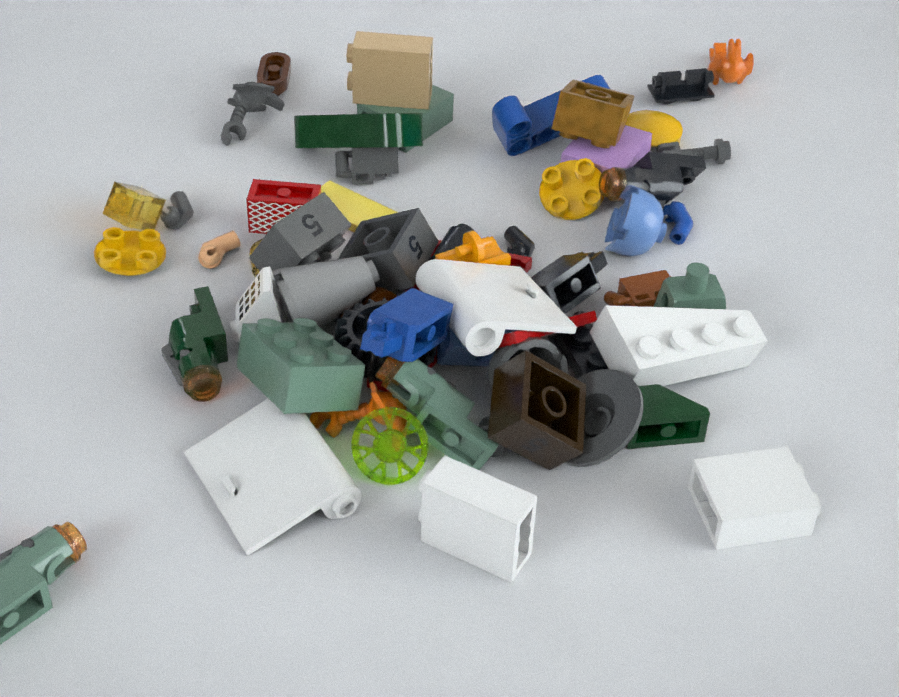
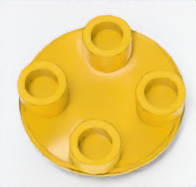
[625,110,683,149]
[539,158,606,220]
[94,227,166,276]

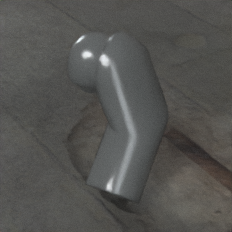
[160,191,194,230]

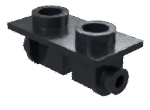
[647,68,715,104]

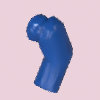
[663,201,694,245]

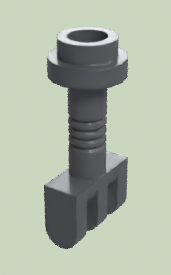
[656,138,731,164]

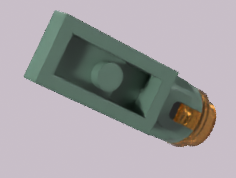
[375,357,499,470]
[0,522,87,645]

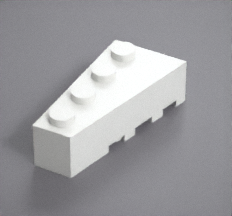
[590,305,768,386]

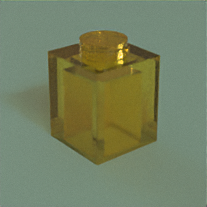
[102,182,166,230]

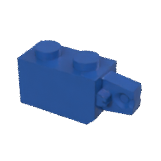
[360,288,454,362]

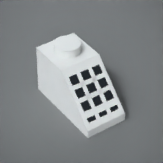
[230,266,289,343]

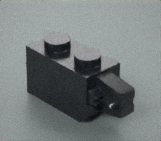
[531,251,608,314]

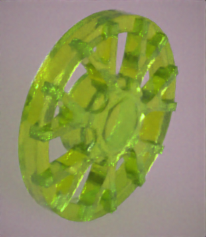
[351,407,429,485]

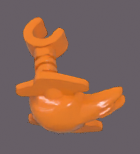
[707,38,754,85]
[310,382,407,451]

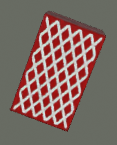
[246,179,322,234]

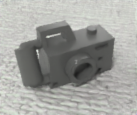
[335,147,399,184]

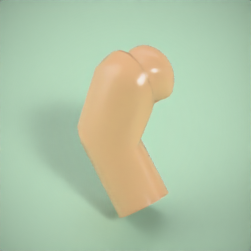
[198,230,241,269]

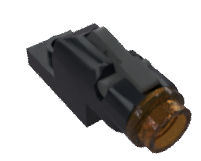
[599,152,707,208]

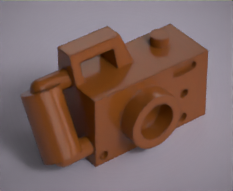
[604,270,671,307]

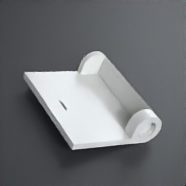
[416,259,577,356]
[184,398,362,556]

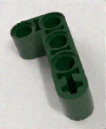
[294,113,423,148]

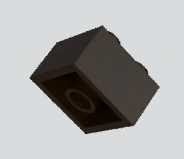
[488,351,586,470]

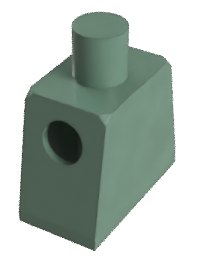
[654,262,726,310]

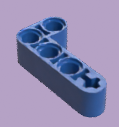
[492,75,610,156]

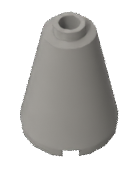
[272,256,380,328]

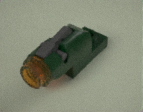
[161,286,228,402]

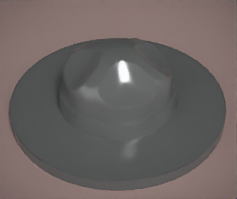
[565,369,643,467]

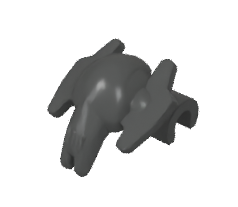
[220,82,285,146]

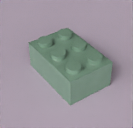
[236,318,365,414]

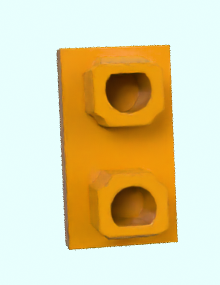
[435,231,511,266]

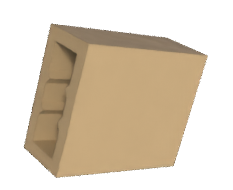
[346,31,433,110]

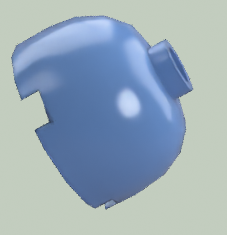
[605,185,667,257]

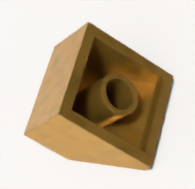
[552,79,635,148]

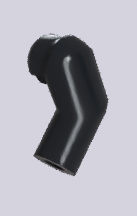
[504,225,535,257]

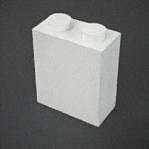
[688,446,821,550]
[418,455,537,583]

